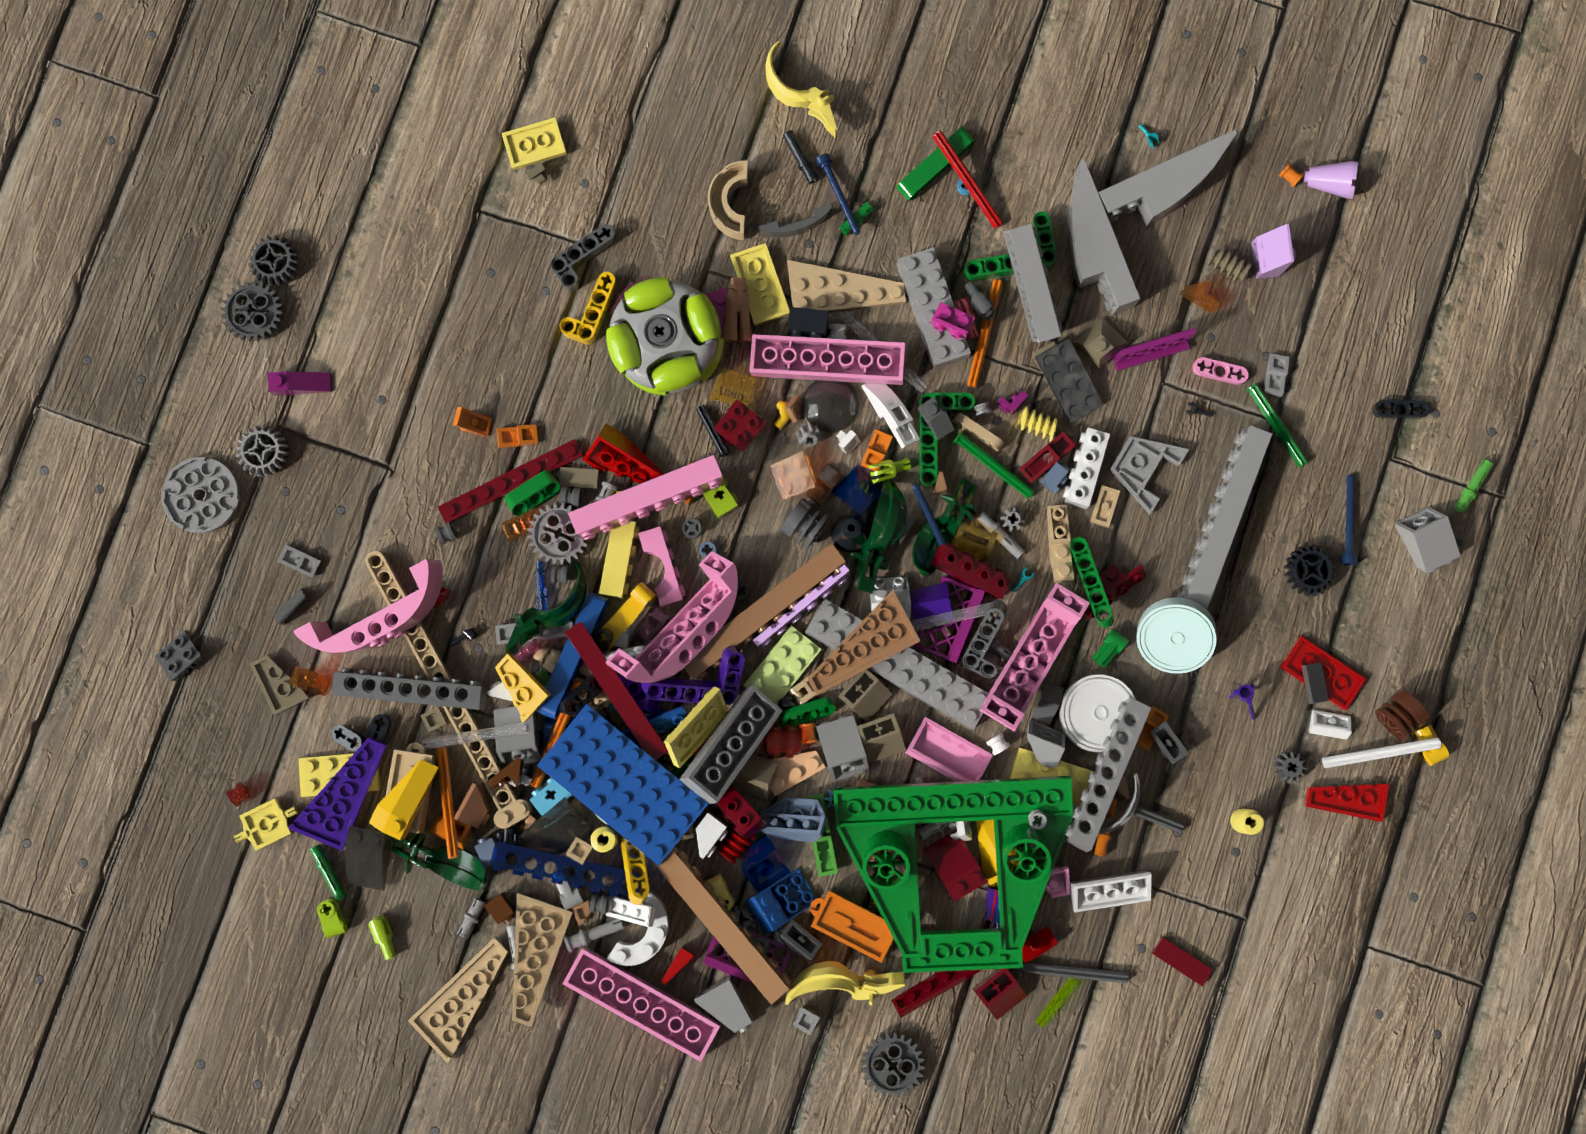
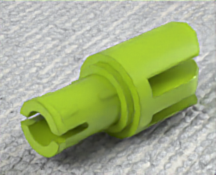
[869,458,911,483]
[368,914,397,960]

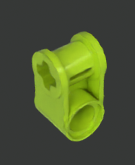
[317,899,347,939]

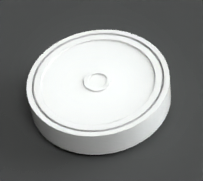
[1059,675,1136,753]

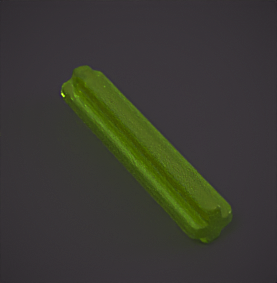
[1035,977,1078,1028]

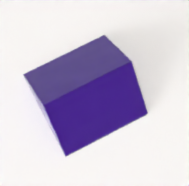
[909,582,954,627]

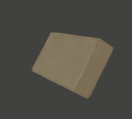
[559,467,599,489]

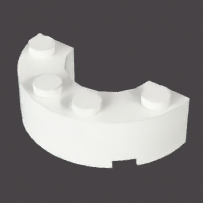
[607,891,669,966]

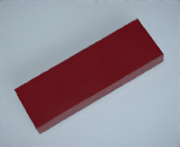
[1152,937,1213,987]

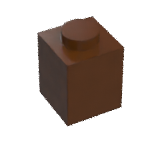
[484,892,516,925]

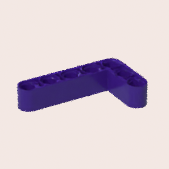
[641,646,744,705]

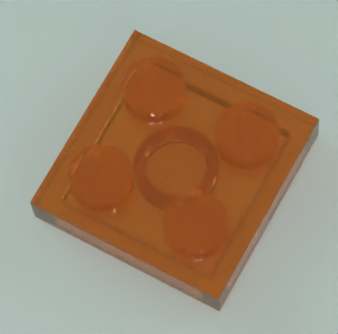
[769,451,818,501]

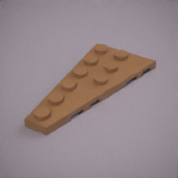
[807,590,920,696]

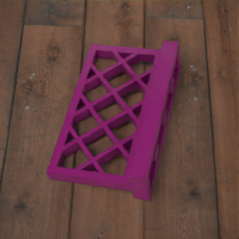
[1112,328,1196,372]
[914,576,986,665]
[702,932,791,985]

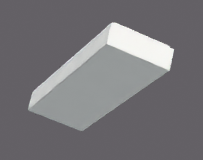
[606,896,656,927]

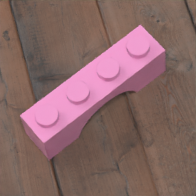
[638,527,686,608]

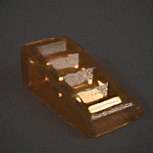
[500,508,540,542]

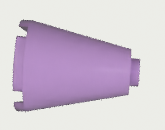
[1304,161,1358,199]

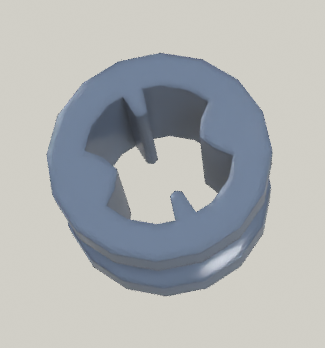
[699,542,716,559]

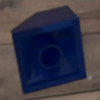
[832,465,882,517]
[741,835,790,893]

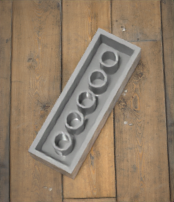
[1003,224,1062,343]
[897,247,971,370]
[679,686,783,804]

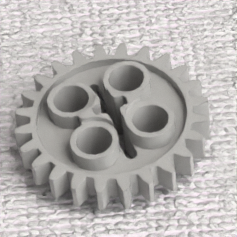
[527,503,587,565]

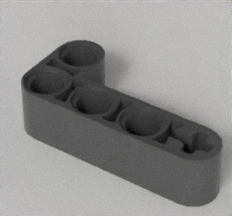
[550,224,616,292]
[962,600,1007,678]

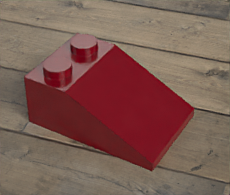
[923,830,988,902]

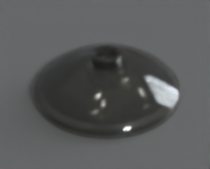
[802,380,859,433]

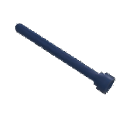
[815,153,860,235]
[1341,474,1357,566]
[912,483,947,546]

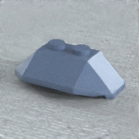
[759,798,827,842]

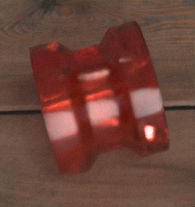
[226,782,251,807]

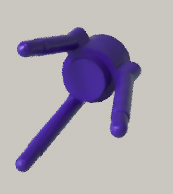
[1229,683,1259,720]

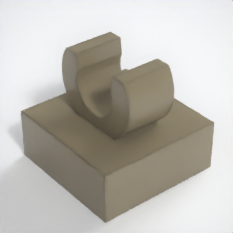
[525,163,546,185]

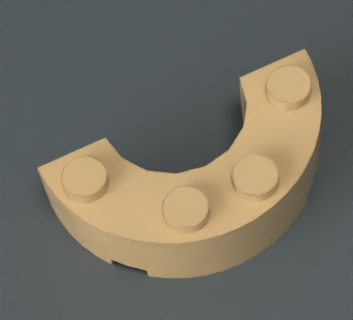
[708,161,748,241]

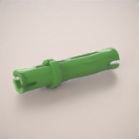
[1454,459,1494,514]

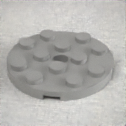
[161,457,240,534]

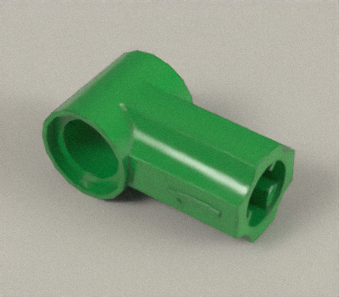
[1091,628,1129,668]

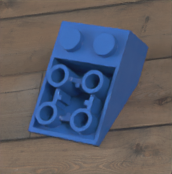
[745,868,817,935]

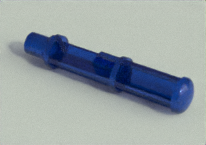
[534,561,548,611]

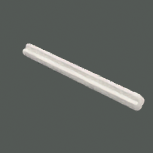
[1322,738,1441,768]

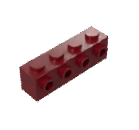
[930,543,1012,599]
[712,784,766,839]

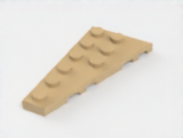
[787,260,906,312]
[512,893,572,1027]
[408,937,508,1064]

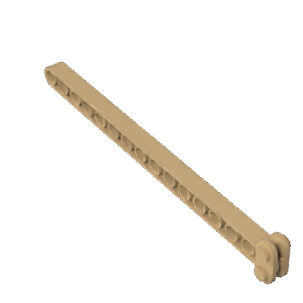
[365,551,533,829]

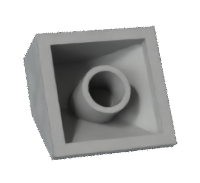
[1027,720,1066,768]

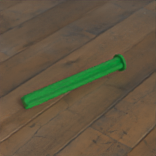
[1245,382,1308,467]
[953,430,1034,499]

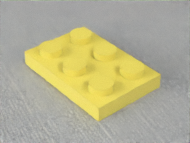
[501,117,567,170]

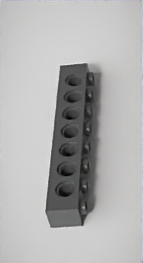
[332,668,488,710]

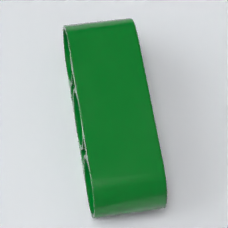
[505,470,560,516]

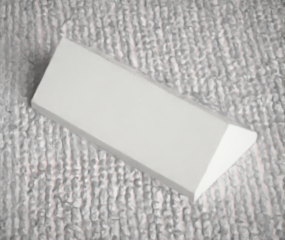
[1070,870,1152,913]

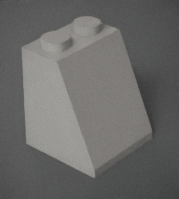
[1394,507,1461,573]
[494,706,542,768]
[816,715,869,782]
[694,975,753,1033]

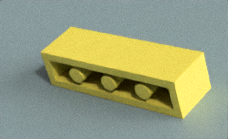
[599,521,640,599]

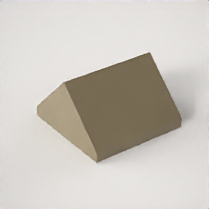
[731,754,779,800]

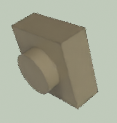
[420,707,448,733]

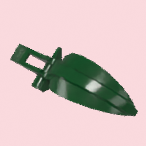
[912,477,978,577]
[851,480,907,594]
[505,561,587,656]
[387,833,488,891]

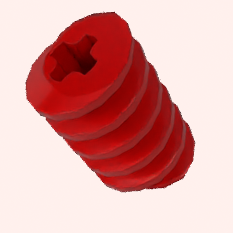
[718,825,757,864]

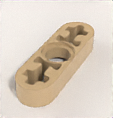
[952,412,1004,451]

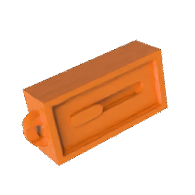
[810,889,894,963]

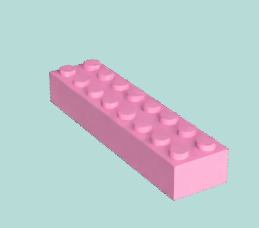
[750,334,906,385]
[568,455,724,540]
[563,946,721,1062]

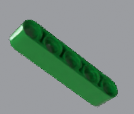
[896,127,976,201]
[1070,537,1114,628]

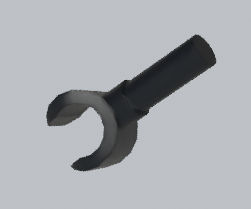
[1185,402,1212,417]
[450,629,477,646]

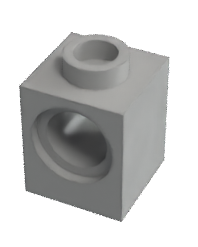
[793,1005,820,1035]

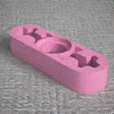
[1192,357,1249,385]

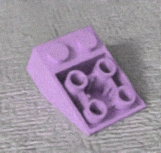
[1252,224,1296,279]

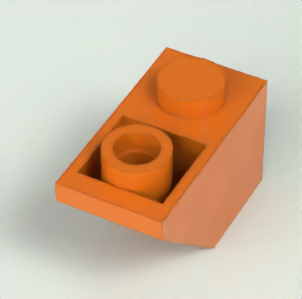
[429,815,473,850]

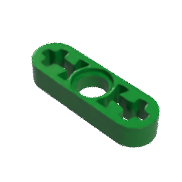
[780,697,836,728]

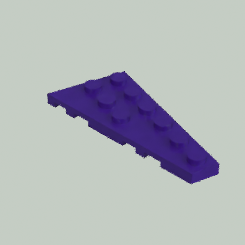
[288,736,387,851]

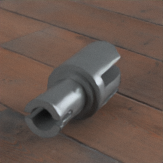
[964,281,996,320]

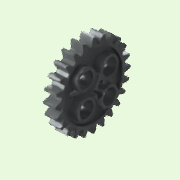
[221,281,284,343]
[861,1032,925,1098]

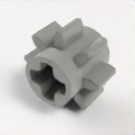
[796,423,821,447]
[1000,508,1025,532]

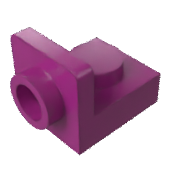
[998,390,1028,416]

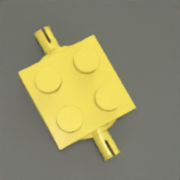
[234,798,298,851]

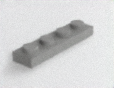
[495,620,573,645]

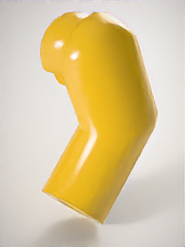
[774,401,790,430]

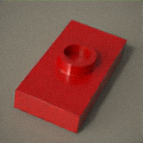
[1022,926,1058,964]

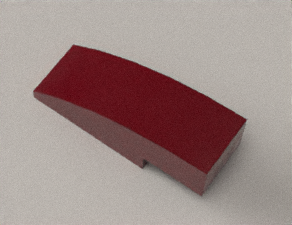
[1019,431,1077,483]

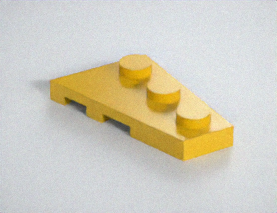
[495,653,551,723]

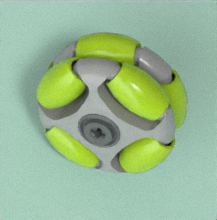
[606,277,725,396]

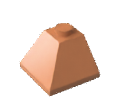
[454,783,491,829]

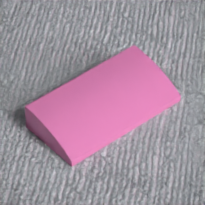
[905,717,993,782]

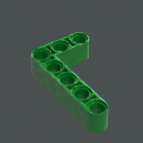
[964,211,1057,281]
[919,393,975,488]

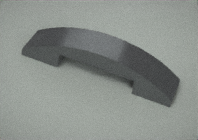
[759,204,832,238]

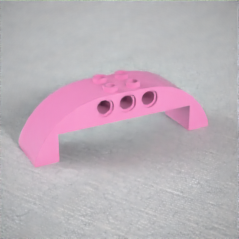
[605,551,738,683]
[294,559,443,653]
[980,583,1090,731]

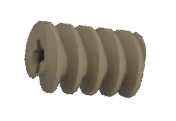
[1207,247,1251,284]

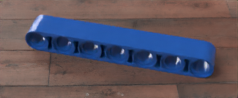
[537,592,609,719]

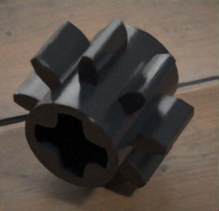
[497,828,521,848]

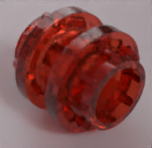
[763,724,802,758]

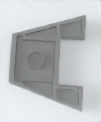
[1110,436,1189,515]

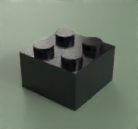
[787,307,828,338]

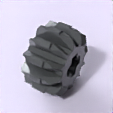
[1273,751,1308,784]

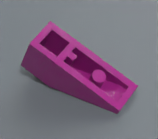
[268,371,331,396]

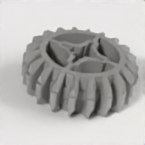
[236,425,289,477]

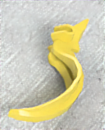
[766,41,837,138]
[785,961,905,1006]

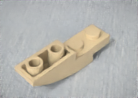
[1047,505,1074,583]

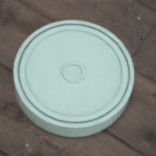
[1137,597,1217,673]

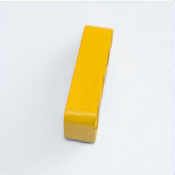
[560,272,617,345]
[600,582,658,652]
[620,836,650,905]

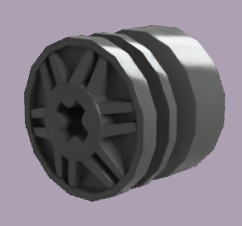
[780,498,830,549]

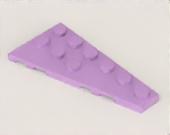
[753,564,849,648]

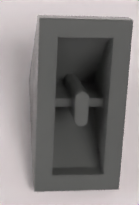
[1032,681,1064,724]
[1149,721,1189,765]
[780,920,822,960]

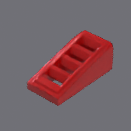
[661,946,695,985]

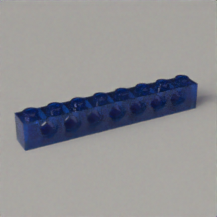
[490,841,650,900]

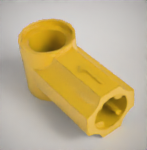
[1415,724,1450,766]

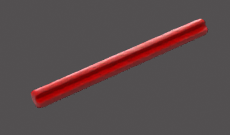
[932,130,1003,228]

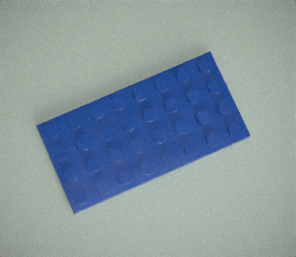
[537,704,709,866]

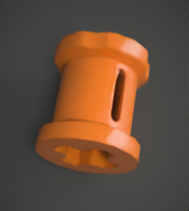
[1278,163,1304,188]
[799,723,818,744]

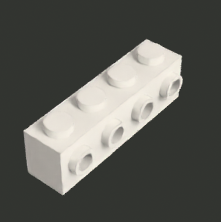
[1063,428,1110,509]

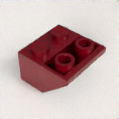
[972,969,1027,1020]

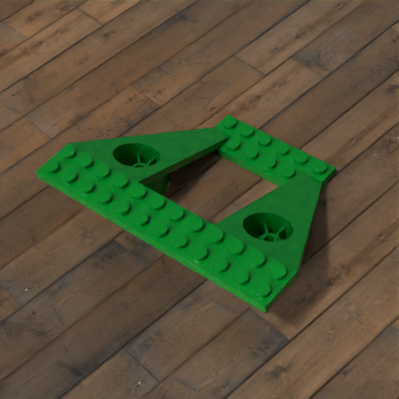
[833,776,1073,973]

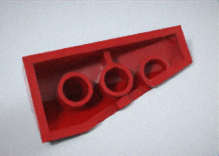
[582,423,664,484]

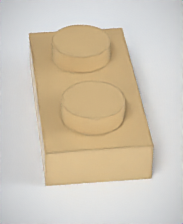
[1090,485,1120,528]

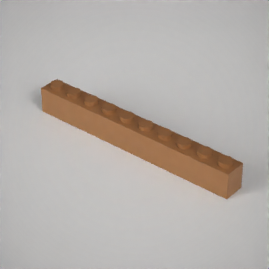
[684,543,846,680]
[648,846,792,1005]

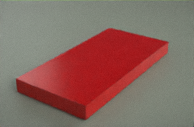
[1279,636,1367,711]

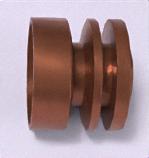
[1375,689,1430,741]

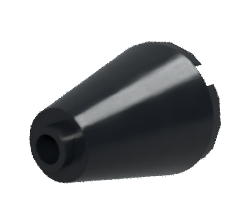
[831,515,869,553]

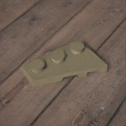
[249,655,310,716]

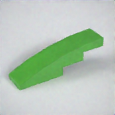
[804,793,838,877]

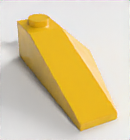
[369,759,439,840]
[975,820,1018,888]

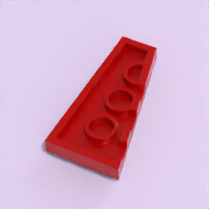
[1304,784,1389,822]

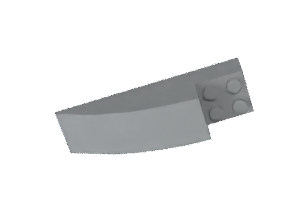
[1098,130,1237,227]
[1067,159,1140,316]

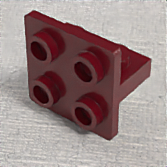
[714,400,766,452]

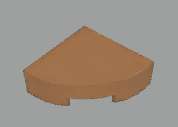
[785,396,802,422]
[520,814,538,834]
[571,899,591,926]

